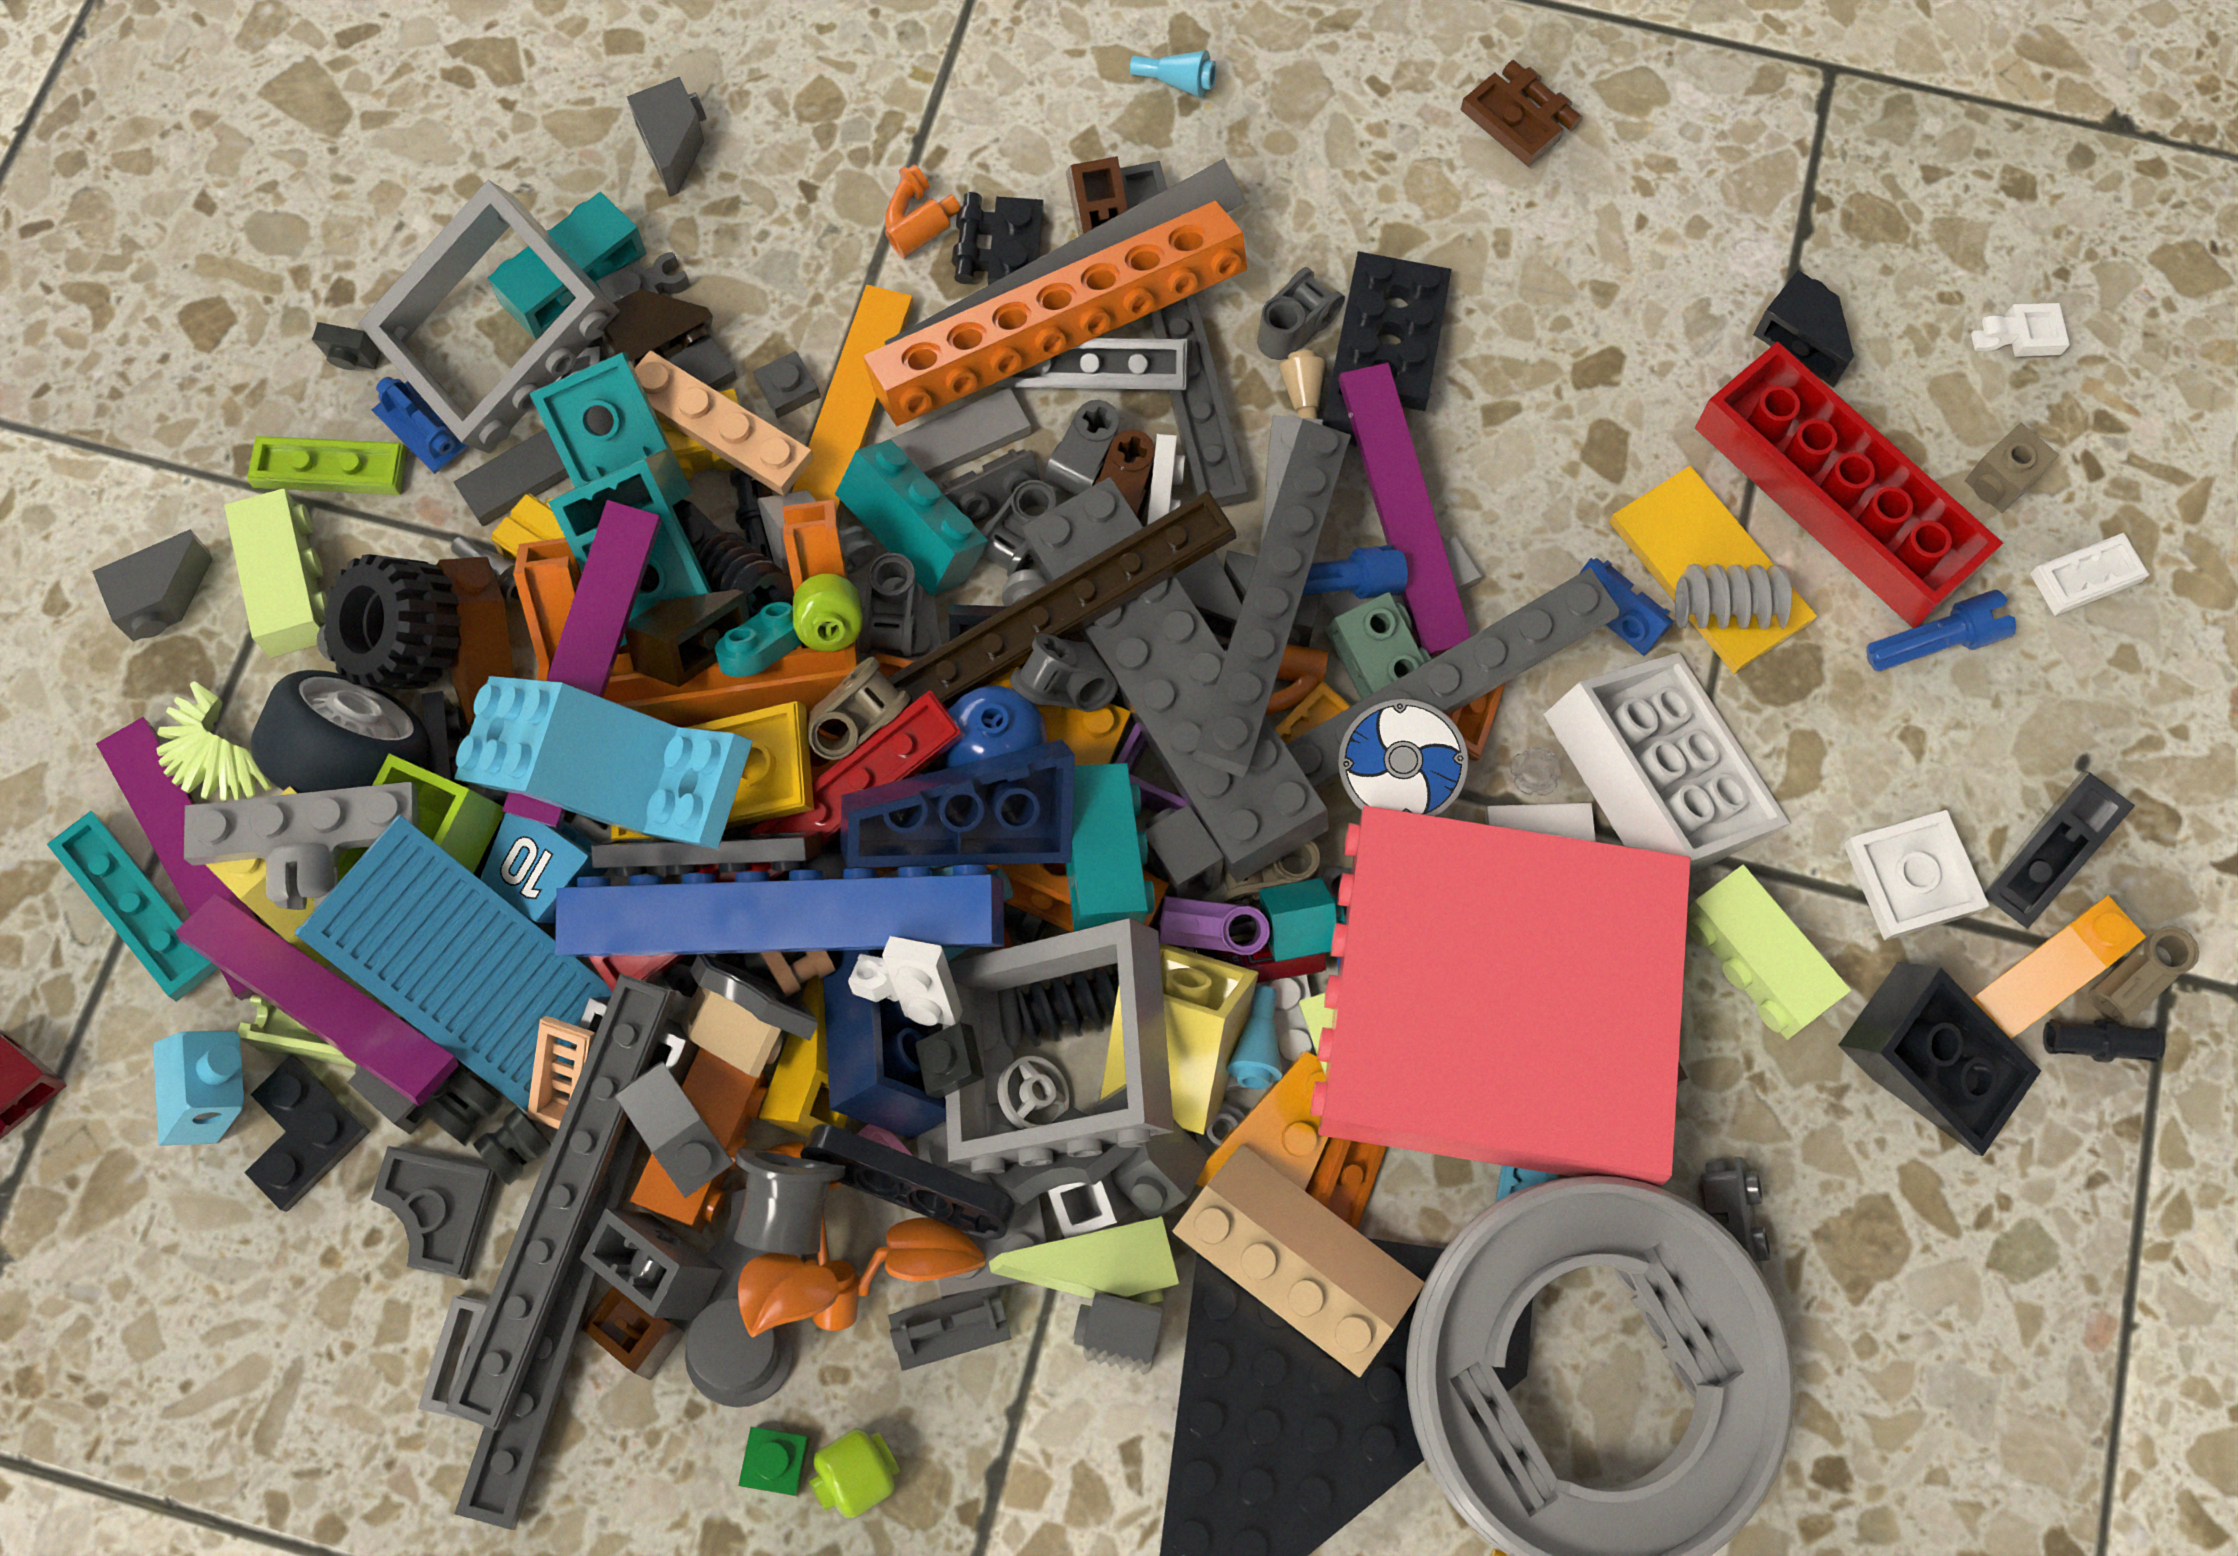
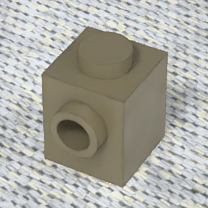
[1965,422,2059,513]

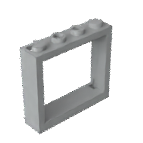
[358,179,620,454]
[942,918,1174,1175]

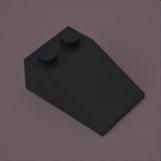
[1838,962,2041,1156]

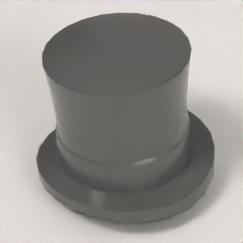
[734,1148,845,1255]
[685,1298,793,1408]

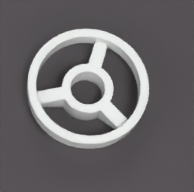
[997,1056,1069,1130]

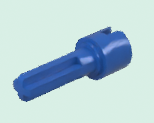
[1302,544,1408,599]
[1866,589,2016,672]

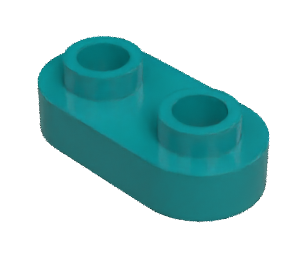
[715,602,803,677]

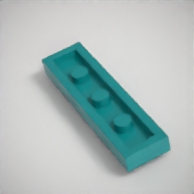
[47,810,219,1002]

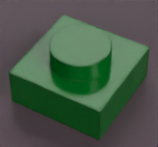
[738,1427,810,1497]

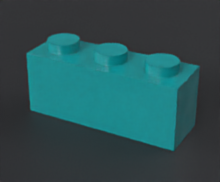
[487,191,647,340]
[835,439,988,596]
[1065,763,1155,932]

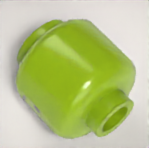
[793,573,863,652]
[808,1428,900,1519]

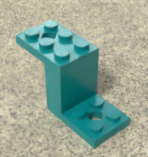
[529,352,713,647]

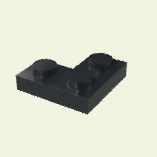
[244,1055,371,1212]

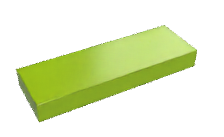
[247,436,408,495]

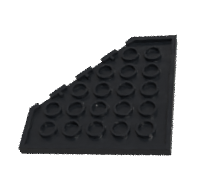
[1159,1238,1533,1556]

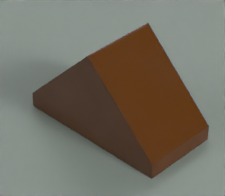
[582,1286,685,1380]

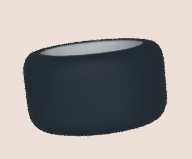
[250,670,428,794]

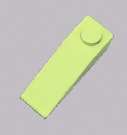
[989,1217,1179,1305]

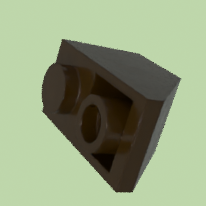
[601,288,713,368]

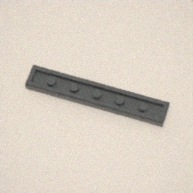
[454,335,737,526]

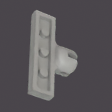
[184,782,418,910]

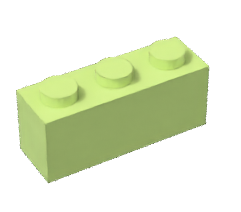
[224,488,329,658]
[1687,864,1852,1040]

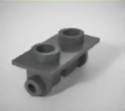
[940,449,1041,523]
[1701,1156,1770,1274]
[888,1287,1012,1371]

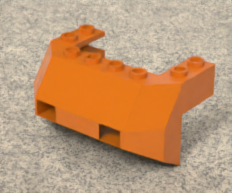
[513,499,861,732]

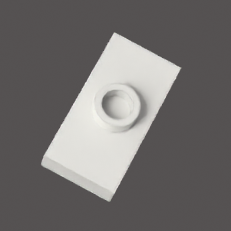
[2030,533,2150,616]

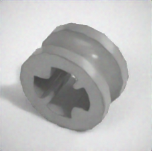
[841,526,876,575]

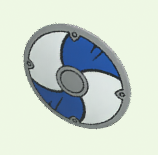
[1339,699,1468,817]

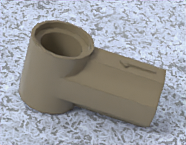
[2088,926,2200,1026]

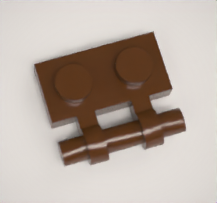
[1460,60,1583,167]

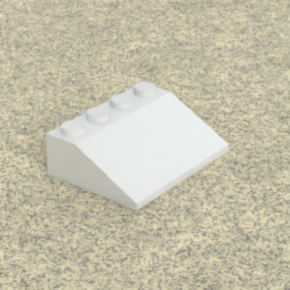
[1543,652,1790,876]

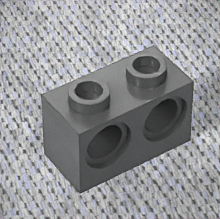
[1142,804,1224,900]

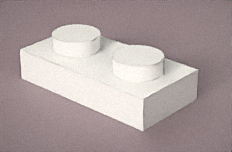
[1147,434,1185,525]

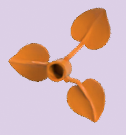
[738,1141,985,1338]

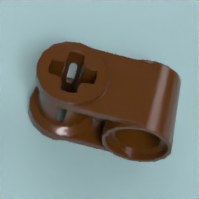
[1095,429,1155,522]

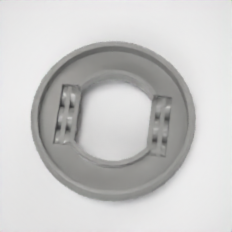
[1406,1176,1794,1556]

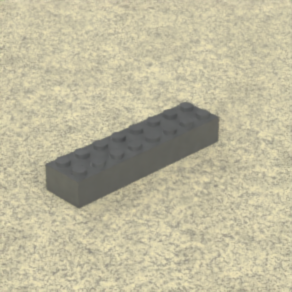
[1021,477,1329,884]

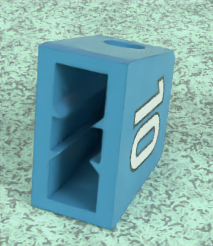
[481,813,610,923]

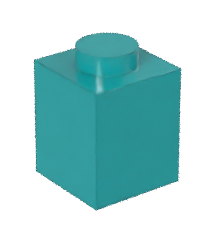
[1259,878,1345,962]

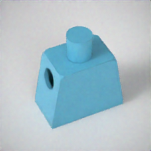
[153,1031,244,1146]

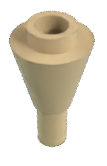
[1279,350,1327,419]

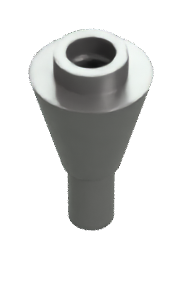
[451,536,521,607]

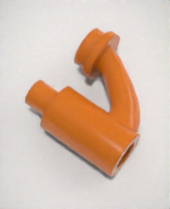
[885,164,961,259]
[1265,644,1328,715]

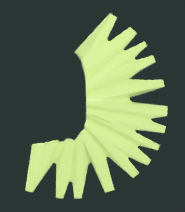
[157,681,272,801]

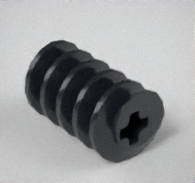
[696,532,795,619]
[1016,963,1119,1047]

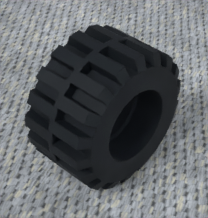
[323,554,461,690]

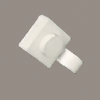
[1971,303,2070,357]

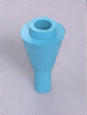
[1130,50,1217,98]
[1227,986,1282,1089]

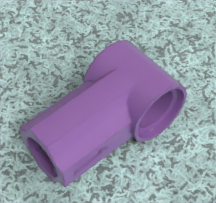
[1159,896,1270,955]

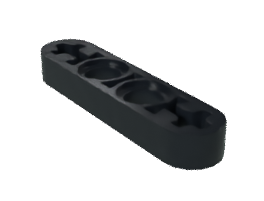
[800,1124,1016,1240]

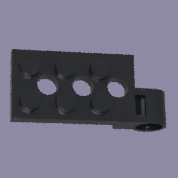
[1322,251,1452,447]

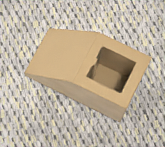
[681,986,783,1078]

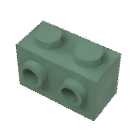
[1325,592,1432,701]

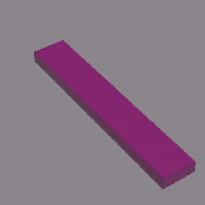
[1338,363,1471,656]
[502,500,662,829]
[96,717,265,1001]
[175,893,459,1107]

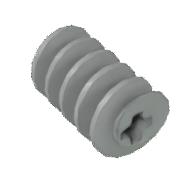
[1675,564,1792,630]

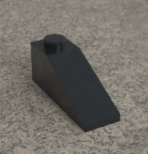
[1984,770,2135,929]

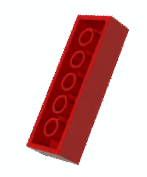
[1695,341,2004,628]

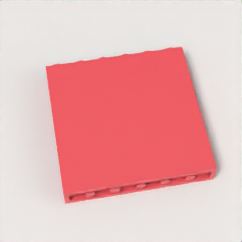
[1310,805,1691,1188]

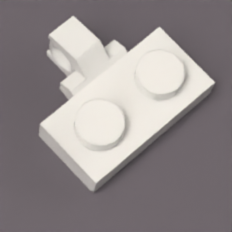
[848,936,963,1026]

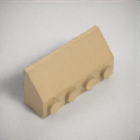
[1172,1144,1425,1378]

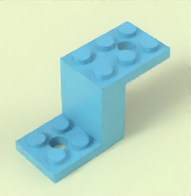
[454,676,753,850]

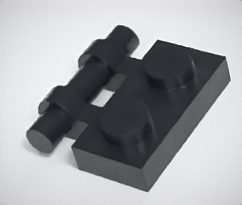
[951,192,1044,285]

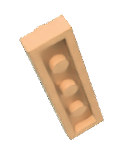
[634,350,813,496]

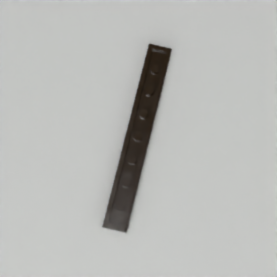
[863,490,1237,742]

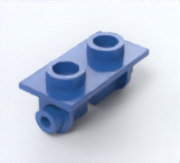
[371,377,469,474]
[1579,558,1675,656]

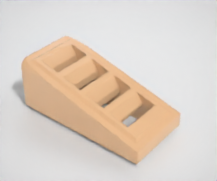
[527,1016,596,1129]

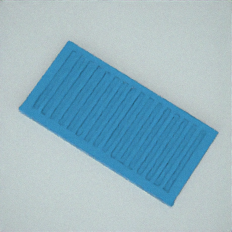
[295,814,612,1112]

